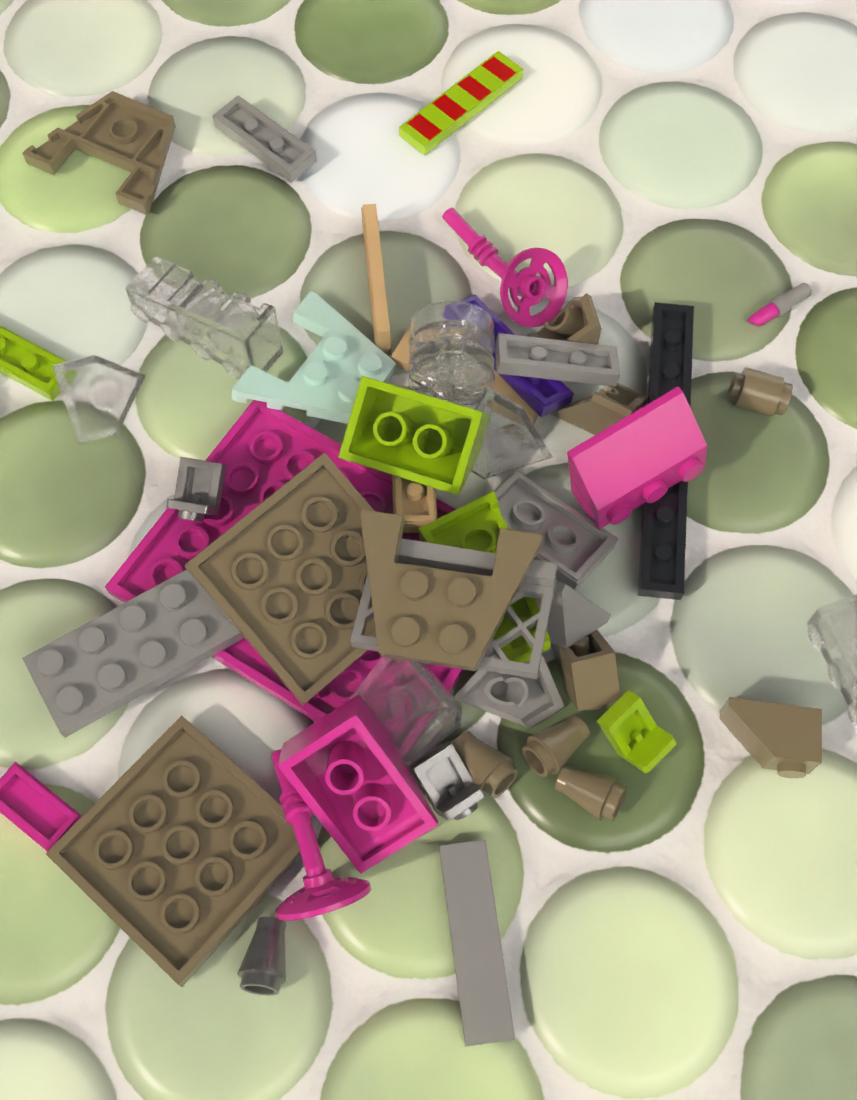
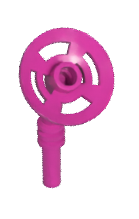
[442,207,568,327]
[271,749,371,921]

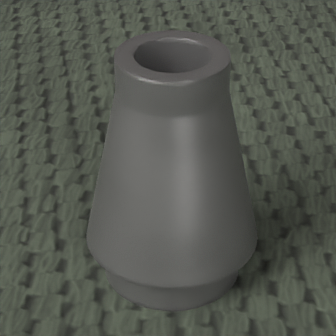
[237,917,286,996]

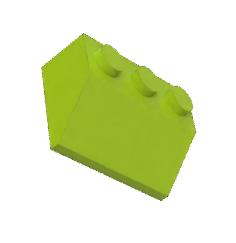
[338,376,491,495]

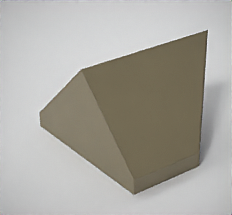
[527,293,602,344]
[550,383,648,435]

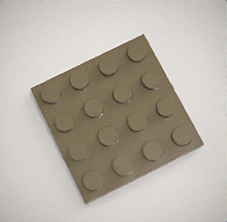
[185,453,377,706]
[46,715,301,987]

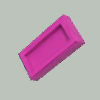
[0,762,82,852]

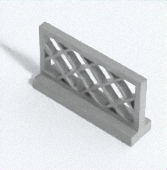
[350,539,557,680]

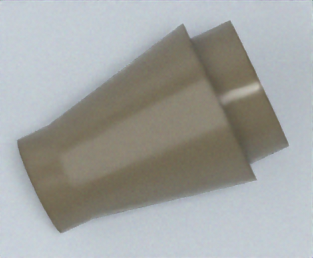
[522,715,590,777]
[452,731,518,798]
[554,765,627,822]

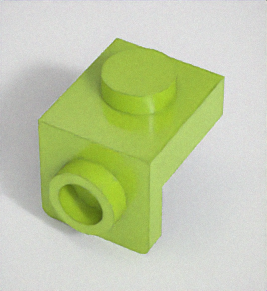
[597,690,677,773]

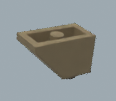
[550,630,621,711]
[719,697,822,778]

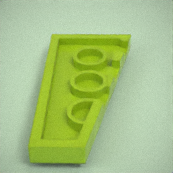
[418,491,550,663]

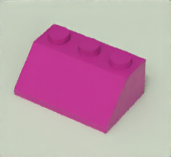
[567,387,707,530]

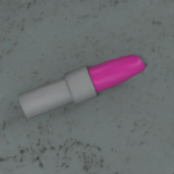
[747,283,812,327]

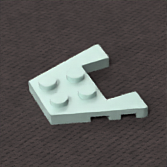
[232,291,396,424]

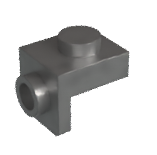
[166,457,226,522]
[409,742,486,821]

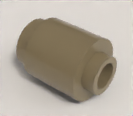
[728,367,793,416]

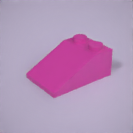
[277,694,438,874]

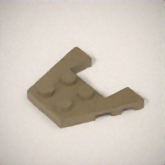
[22,91,176,215]
[360,510,543,671]

